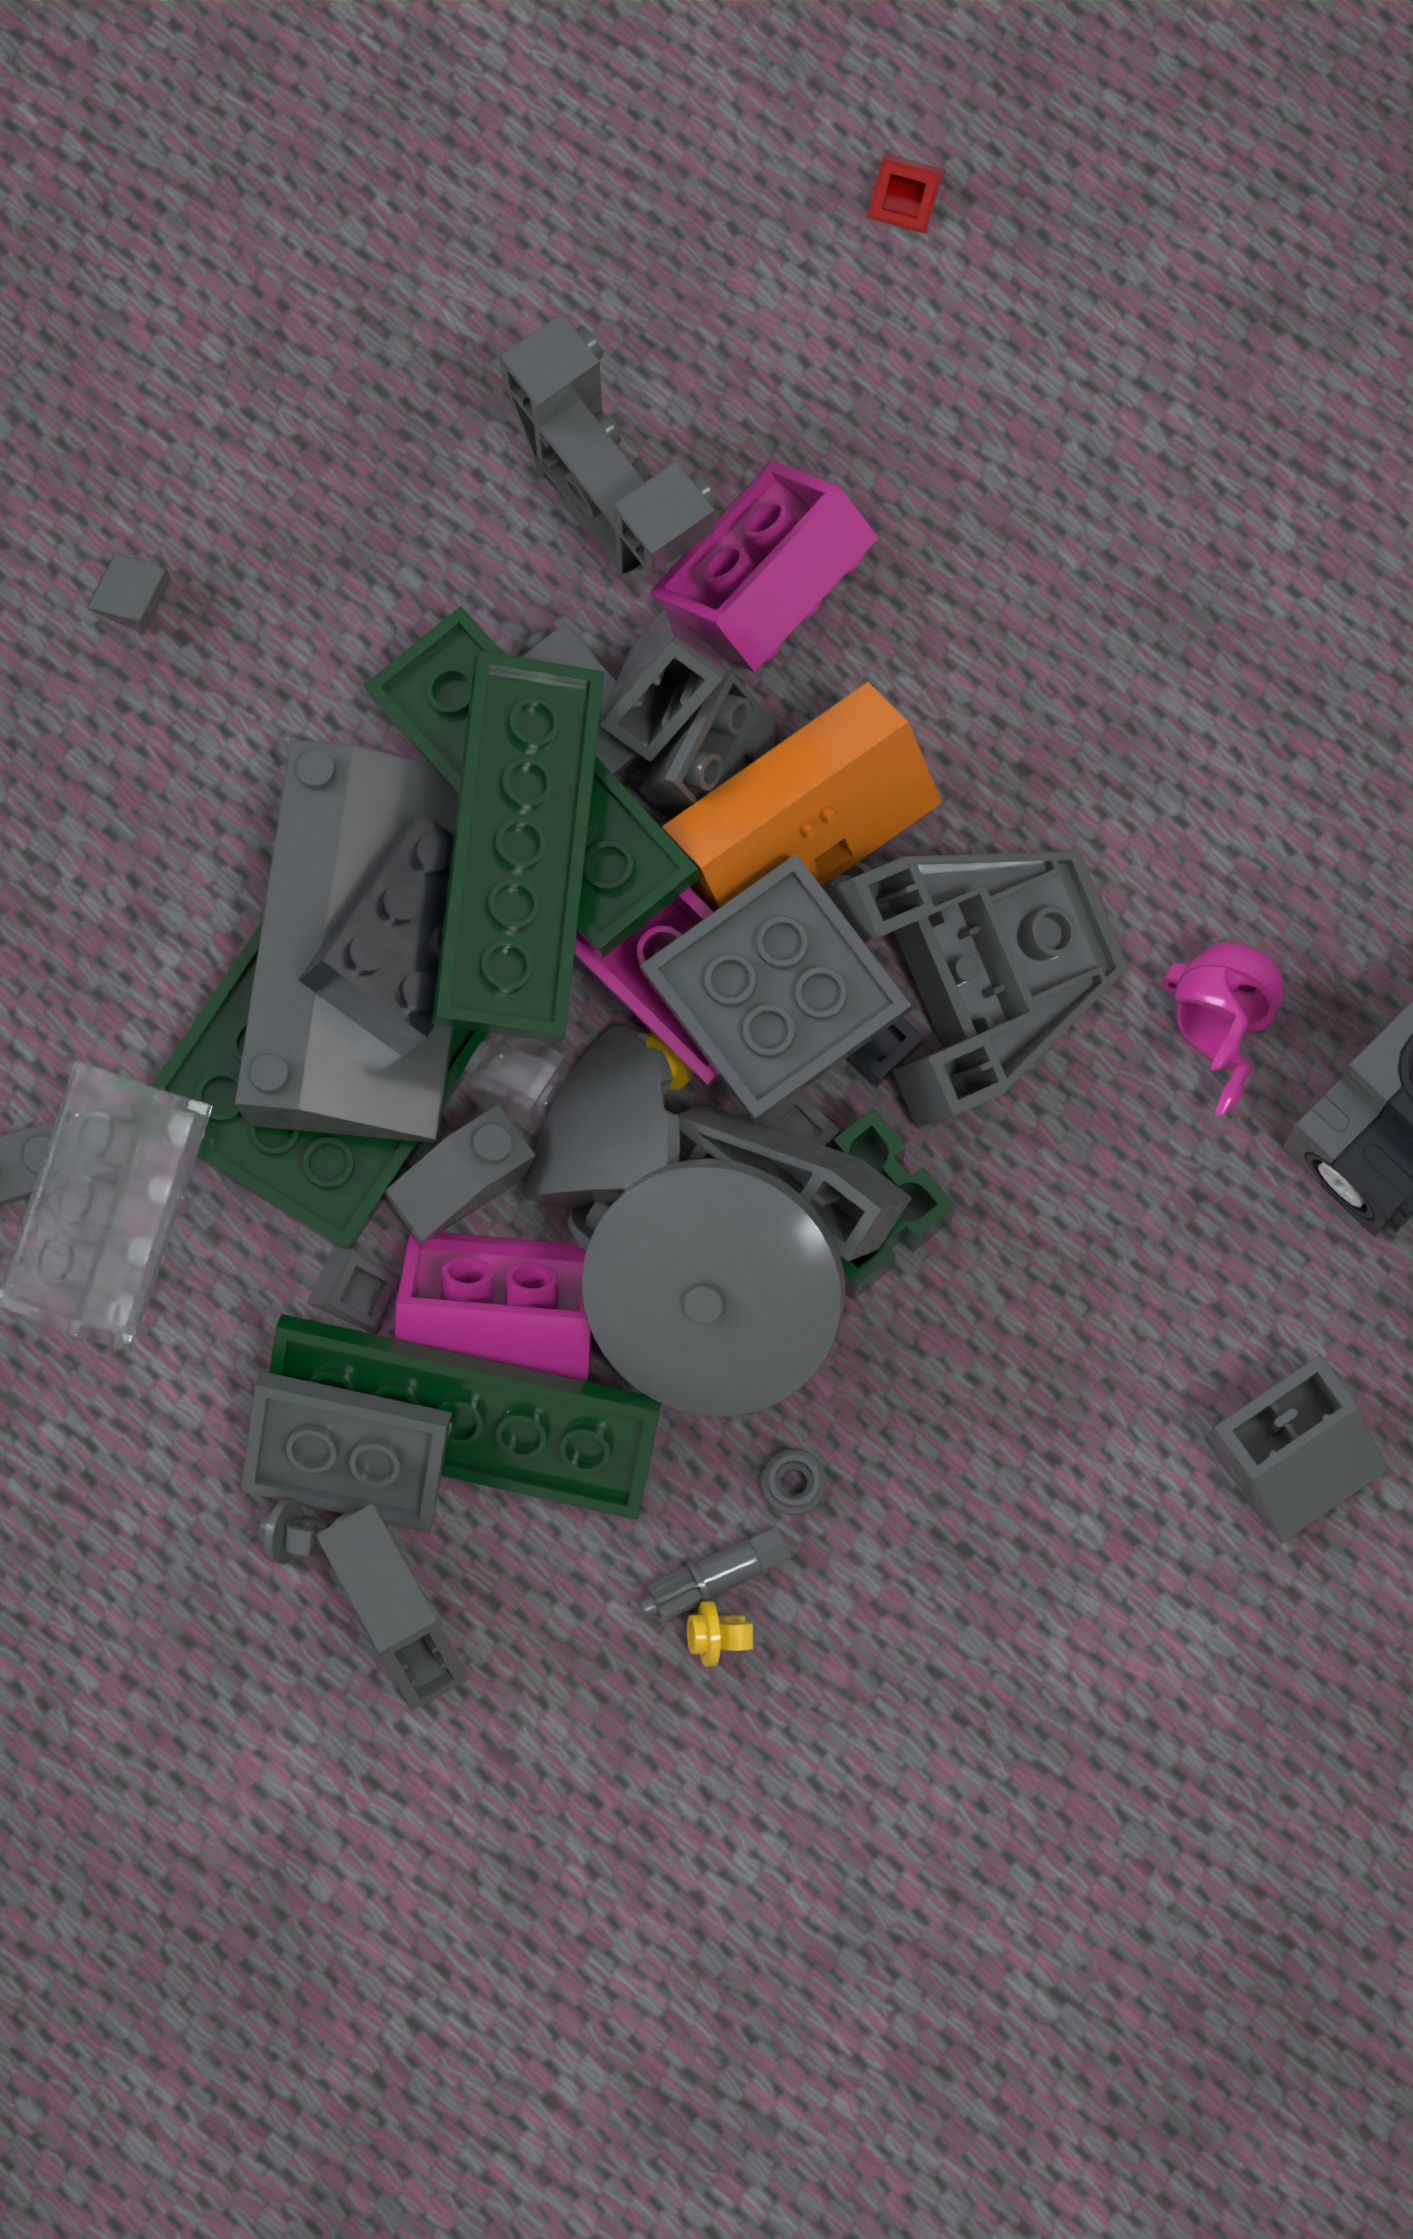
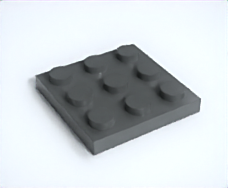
[640,854,912,1123]

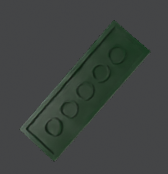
[364,606,701,959]
[432,650,604,1044]
[269,1314,662,1520]

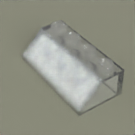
[0,1060,213,1351]

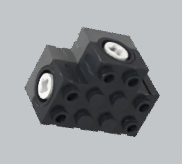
[1282,1001,1413,1237]

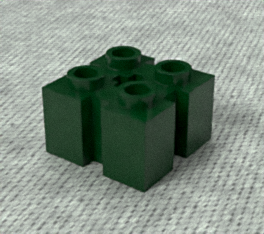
[832,1108,956,1300]

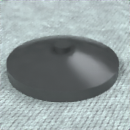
[582,1159,845,1417]

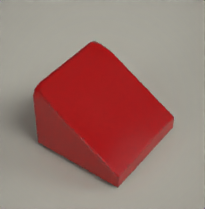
[867,153,946,234]

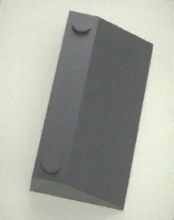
[235,740,458,1143]

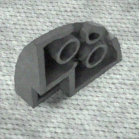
[524,1025,680,1209]

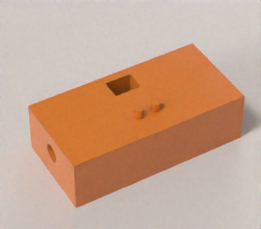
[662,682,942,912]

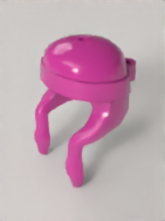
[1162,941,1285,1117]

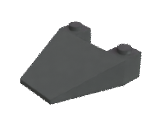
[824,851,1129,1128]

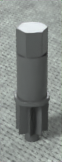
[639,1526,791,1623]

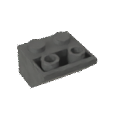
[639,670,780,819]
[1207,1354,1388,1544]

